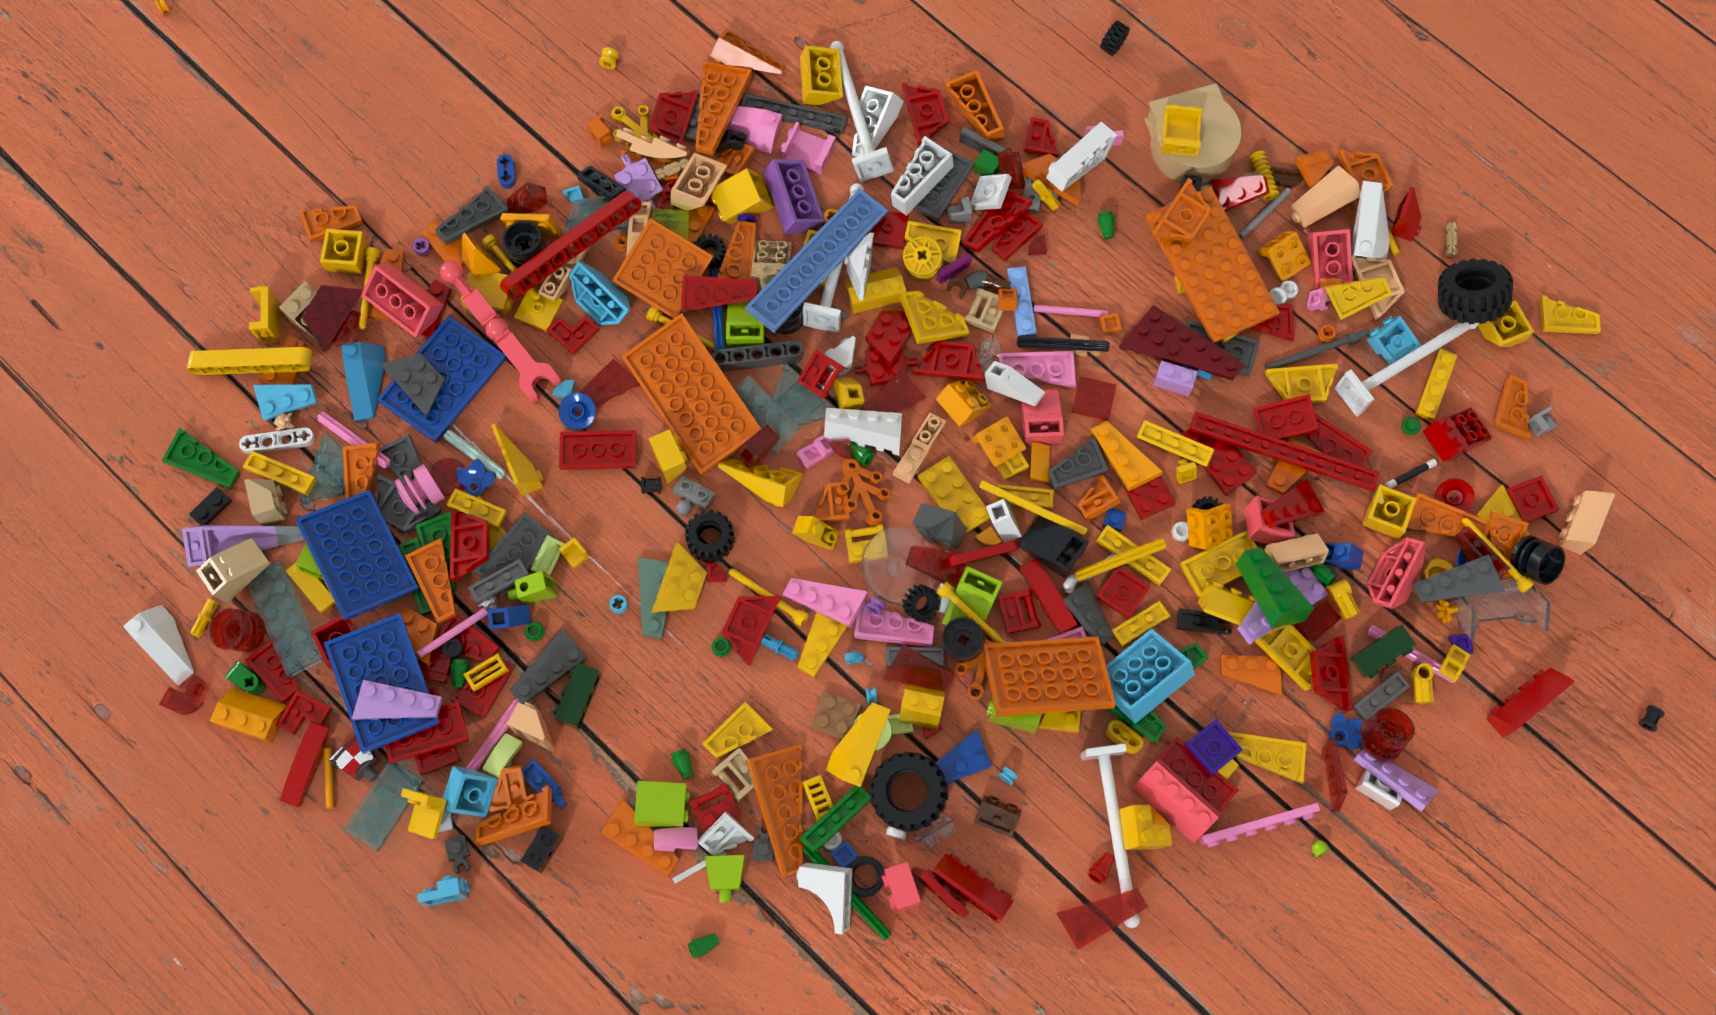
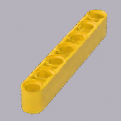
[186,347,313,375]

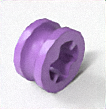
[413,238,431,257]
[865,597,885,615]

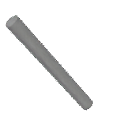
[1238,187,1291,239]

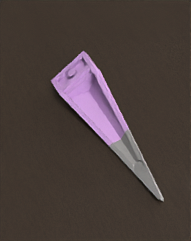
[182,525,304,567]

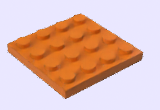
[612,218,714,319]

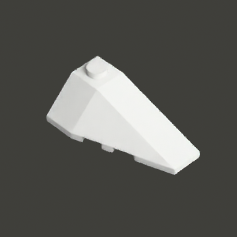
[1351,181,1390,259]

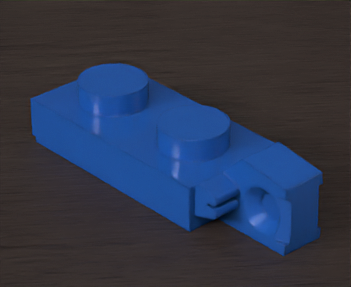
[523,758,567,809]

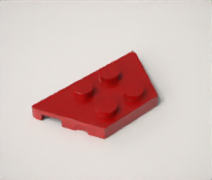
[901,82,949,145]
[648,90,698,145]
[865,311,913,366]
[913,340,984,382]
[450,510,490,582]
[722,595,782,665]
[1309,636,1353,712]

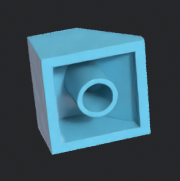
[443,766,498,817]

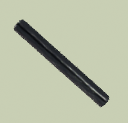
[1017,336,1110,352]

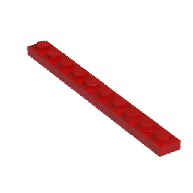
[1189,411,1380,492]

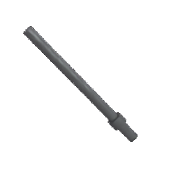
[1265,329,1370,369]

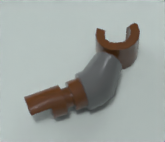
[946,270,1011,299]

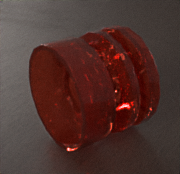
[210,608,265,652]
[1361,707,1415,761]

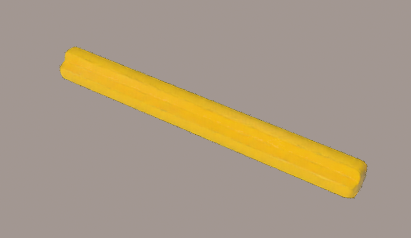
[1075,538,1167,581]

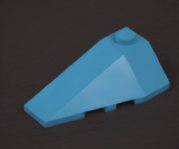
[341,342,386,422]

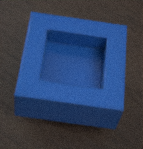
[1103,508,1127,532]
[830,840,859,868]

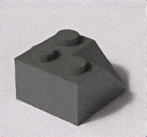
[913,503,967,549]

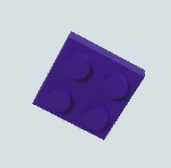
[1185,719,1243,776]

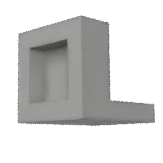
[947,197,972,225]
[1528,406,1557,438]

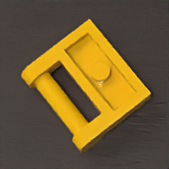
[844,524,888,564]

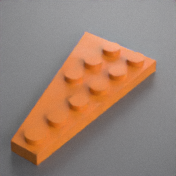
[746,744,803,878]

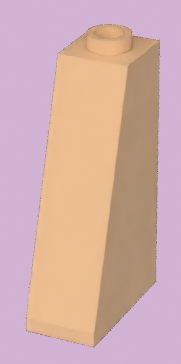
[1291,166,1361,228]

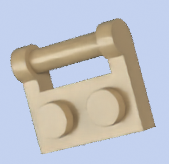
[964,289,1004,333]
[712,748,754,802]

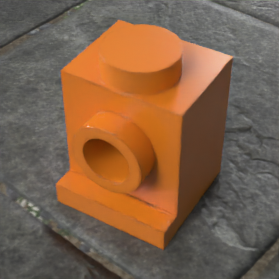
[586,114,614,148]

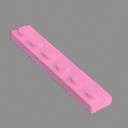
[1199,803,1320,848]

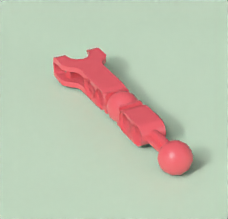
[440,260,562,404]

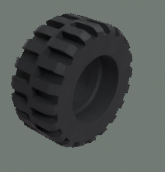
[1438,258,1513,324]
[869,752,949,831]

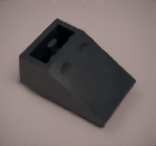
[1018,516,1089,579]

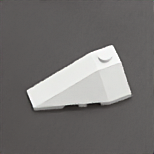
[852,86,904,157]
[844,233,874,301]
[123,605,195,687]

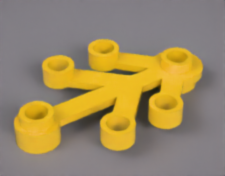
[611,105,657,152]

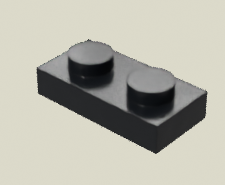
[189,487,232,526]

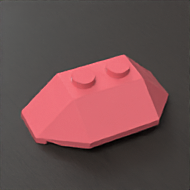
[1366,537,1426,609]

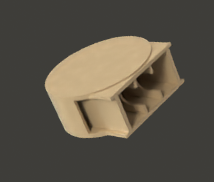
[1144,83,1241,185]

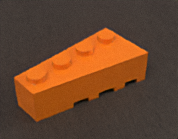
[944,70,1005,143]

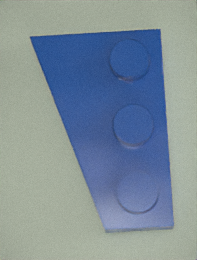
[936,729,992,783]

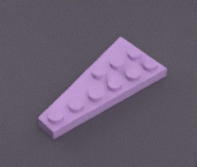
[1237,567,1329,645]

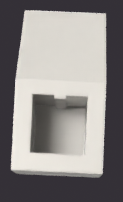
[825,336,856,377]
[986,499,1022,543]

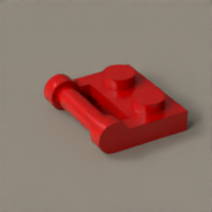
[797,349,845,400]
[997,589,1041,635]
[689,782,741,833]

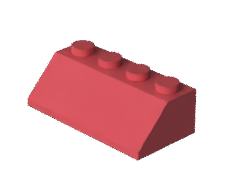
[361,263,444,338]
[1132,758,1221,843]

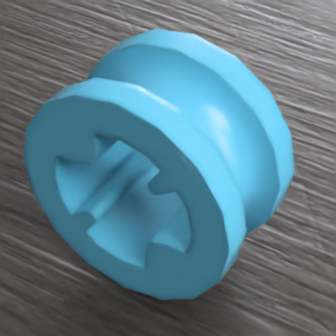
[609,595,628,614]
[866,687,877,706]
[998,766,1018,786]

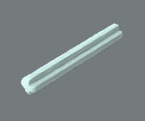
[443,430,507,479]

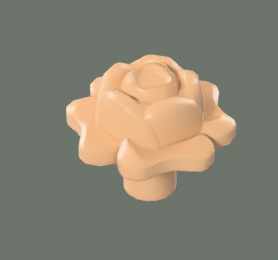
[274,413,295,431]

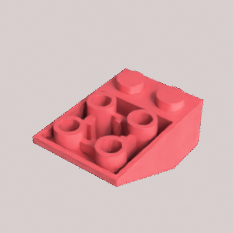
[1021,389,1064,445]

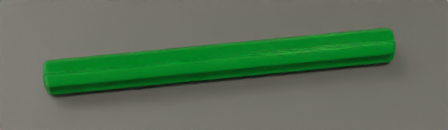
[803,846,891,940]

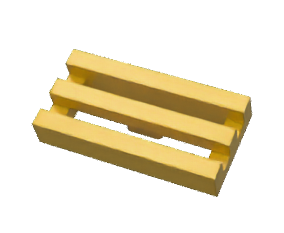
[463,653,509,692]

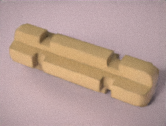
[655,157,688,180]
[1446,222,1458,257]

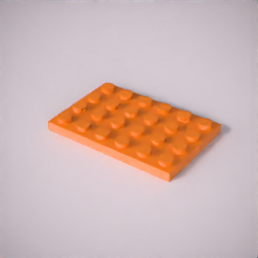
[982,636,1116,717]

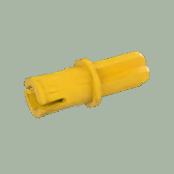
[1032,179,1060,210]
[190,599,219,638]

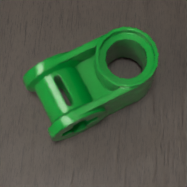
[224,661,265,695]

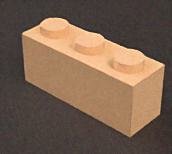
[1265,533,1329,573]

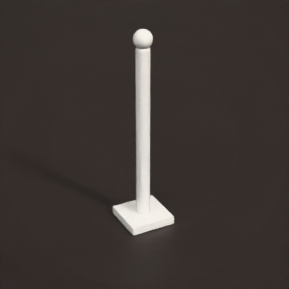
[830,41,894,183]
[803,183,864,333]
[1334,322,1479,417]
[1080,744,1140,928]

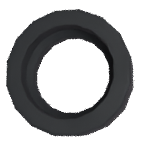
[848,856,885,897]

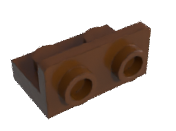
[974,796,1022,838]

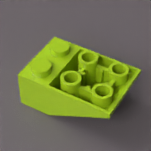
[726,300,765,348]
[942,566,1003,625]

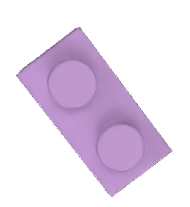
[1153,361,1197,397]

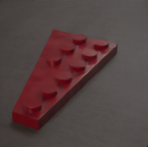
[1119,305,1245,381]

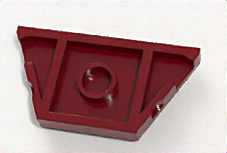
[301,285,363,351]

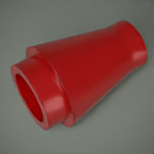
[1088,852,1115,884]

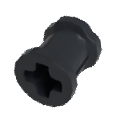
[641,477,662,494]
[1638,705,1665,732]

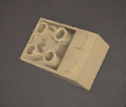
[751,240,792,292]
[277,281,347,345]
[196,538,270,604]

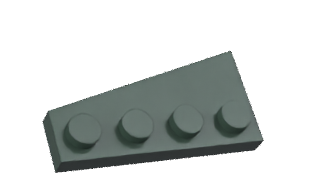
[638,557,669,639]

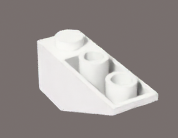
[985,361,1045,406]

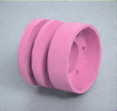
[395,464,445,515]

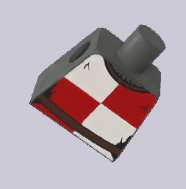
[328,734,379,782]

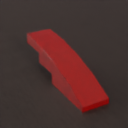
[1019,559,1077,635]
[280,721,330,807]

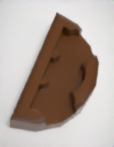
[1270,167,1304,188]

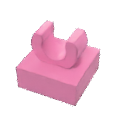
[1306,288,1330,311]

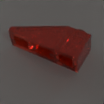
[1456,526,1511,580]

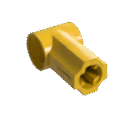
[1325,579,1361,621]
[1410,663,1434,704]

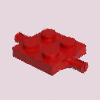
[854,349,918,386]

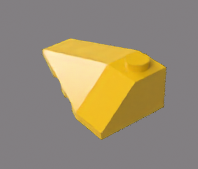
[491,424,544,496]
[718,458,803,507]
[826,702,891,787]

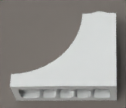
[797,863,852,934]

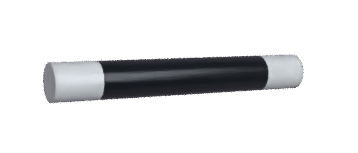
[1384,459,1437,489]

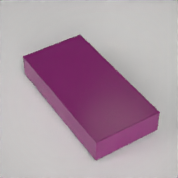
[937,253,971,284]

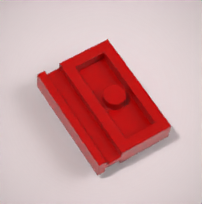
[419,651,452,684]

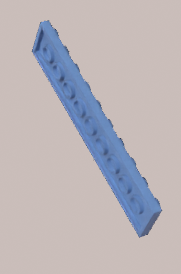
[745,188,888,333]

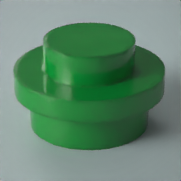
[1401,417,1421,435]
[525,622,545,641]
[711,637,731,657]

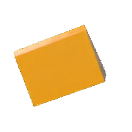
[462,233,501,275]

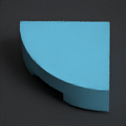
[562,185,585,204]
[552,380,575,398]
[844,652,865,665]

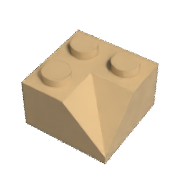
[244,479,288,526]

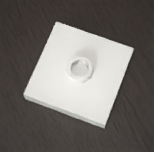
[970,174,1012,210]

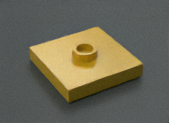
[514,288,564,332]

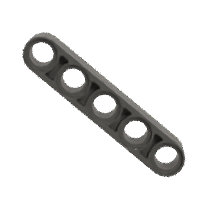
[712,340,803,372]

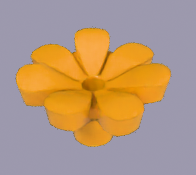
[1436,600,1458,624]

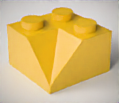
[320,229,368,274]
[1478,300,1534,347]
[648,429,688,484]
[1362,485,1417,539]
[1119,805,1172,850]

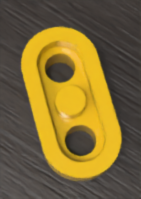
[1106,720,1143,754]

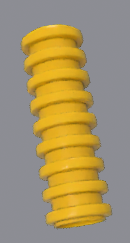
[1250,150,1279,200]

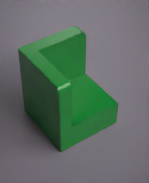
[973,149,1002,176]

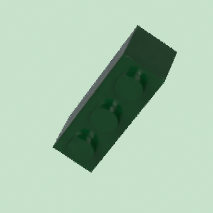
[1349,625,1416,679]
[554,663,602,730]

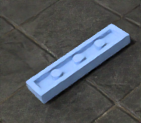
[1007,266,1037,337]

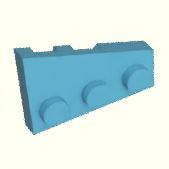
[253,385,318,421]

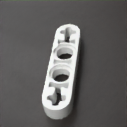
[239,428,316,454]

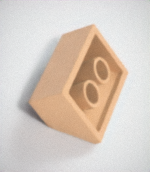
[671,153,727,211]
[1559,491,1615,555]
[507,702,555,752]

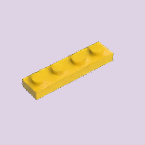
[1414,348,1458,422]
[1137,420,1215,467]
[243,451,317,496]
[1096,525,1171,586]

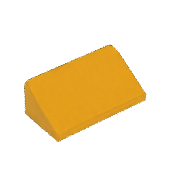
[1030,442,1050,482]

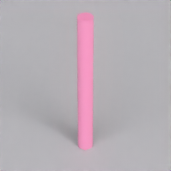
[1034,305,1108,317]
[417,608,488,658]

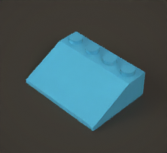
[1106,628,1195,724]

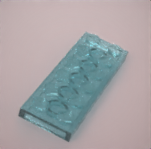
[247,561,323,678]

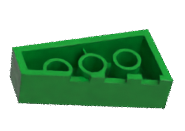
[1236,547,1314,628]

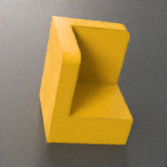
[559,537,589,570]

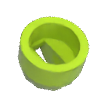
[1312,840,1330,858]

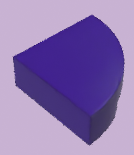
[737,213,757,226]
[1449,634,1474,654]

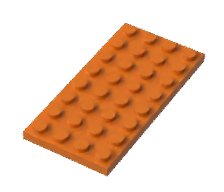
[1145,186,1280,344]
[621,313,764,475]

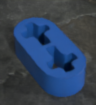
[497,154,516,189]

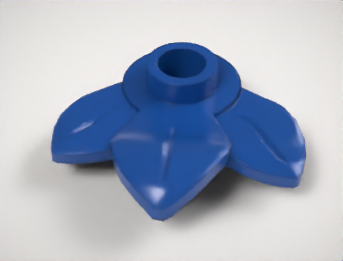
[457,459,495,497]
[1328,712,1366,749]

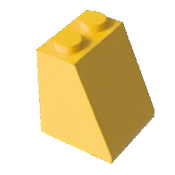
[711,168,774,224]
[899,684,945,729]

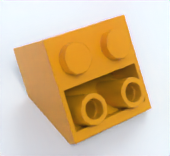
[936,380,992,427]

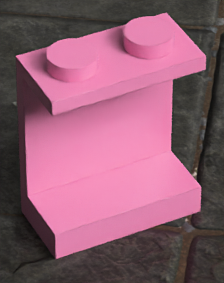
[780,122,836,175]

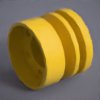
[903,236,943,280]

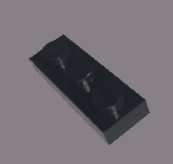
[577,165,626,201]

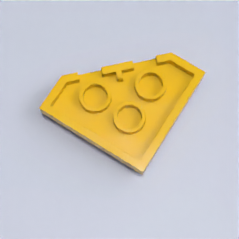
[899,291,970,344]

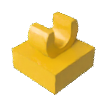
[1176,459,1197,484]

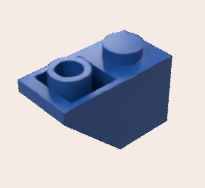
[1323,543,1364,570]
[488,604,531,629]

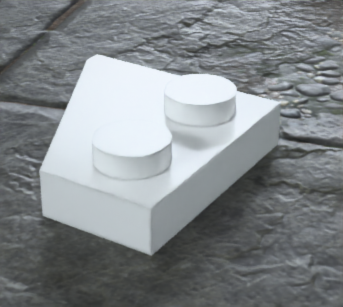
[698,811,754,856]

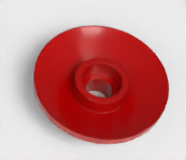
[1435,478,1475,512]

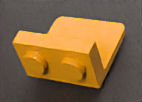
[1186,503,1233,550]

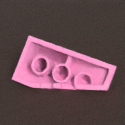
[726,106,783,155]

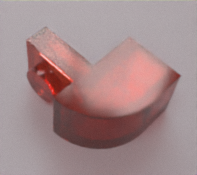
[159,675,207,715]

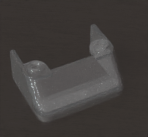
[1453,579,1551,639]

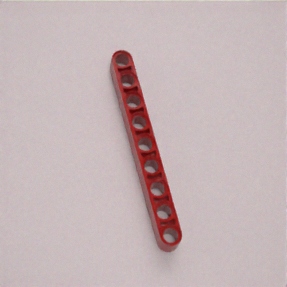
[500,191,642,300]

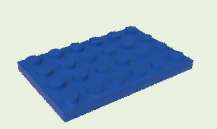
[376,315,507,443]
[295,490,418,621]
[324,613,440,754]

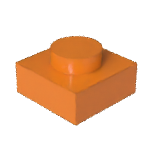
[1099,313,1122,336]

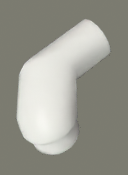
[1063,573,1087,594]

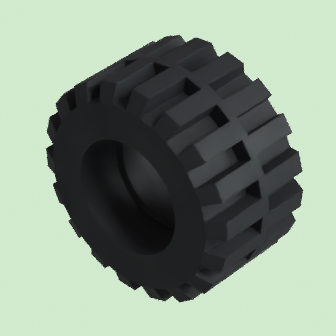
[685,510,735,562]

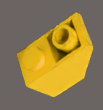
[833,377,864,410]
[792,516,839,550]

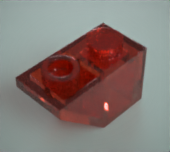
[507,182,548,214]
[736,424,780,468]

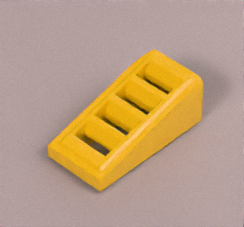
[802,775,833,821]

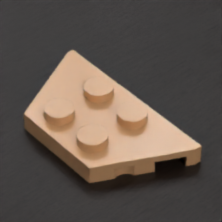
[1351,255,1405,320]

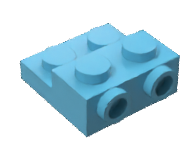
[1367,316,1421,365]
[417,875,470,907]

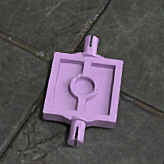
[614,154,664,212]

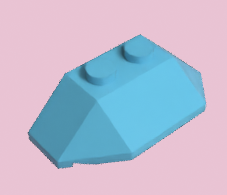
[569,261,631,325]

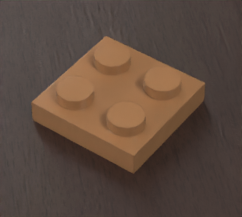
[810,691,861,740]

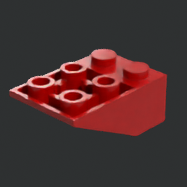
[1423,407,1492,463]

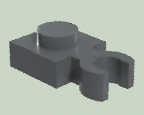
[752,825,774,862]
[444,835,470,874]

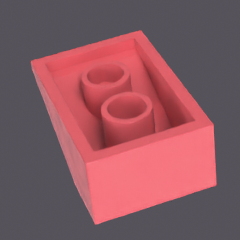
[1308,229,1353,288]

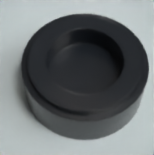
[442,638,463,659]

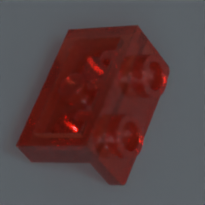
[998,148,1026,189]

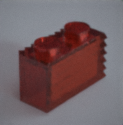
[1294,600,1342,644]

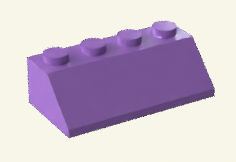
[763,159,825,234]

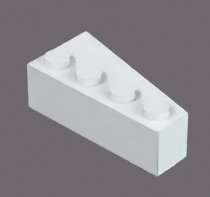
[1046,122,1117,192]
[891,136,954,216]
[824,408,902,455]

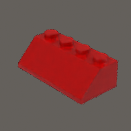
[1487,668,1575,738]
[932,853,1014,924]

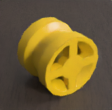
[599,47,619,69]

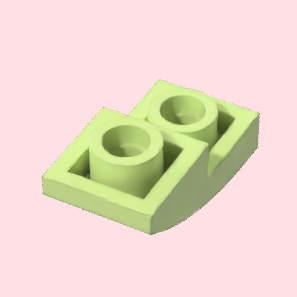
[483,733,523,778]

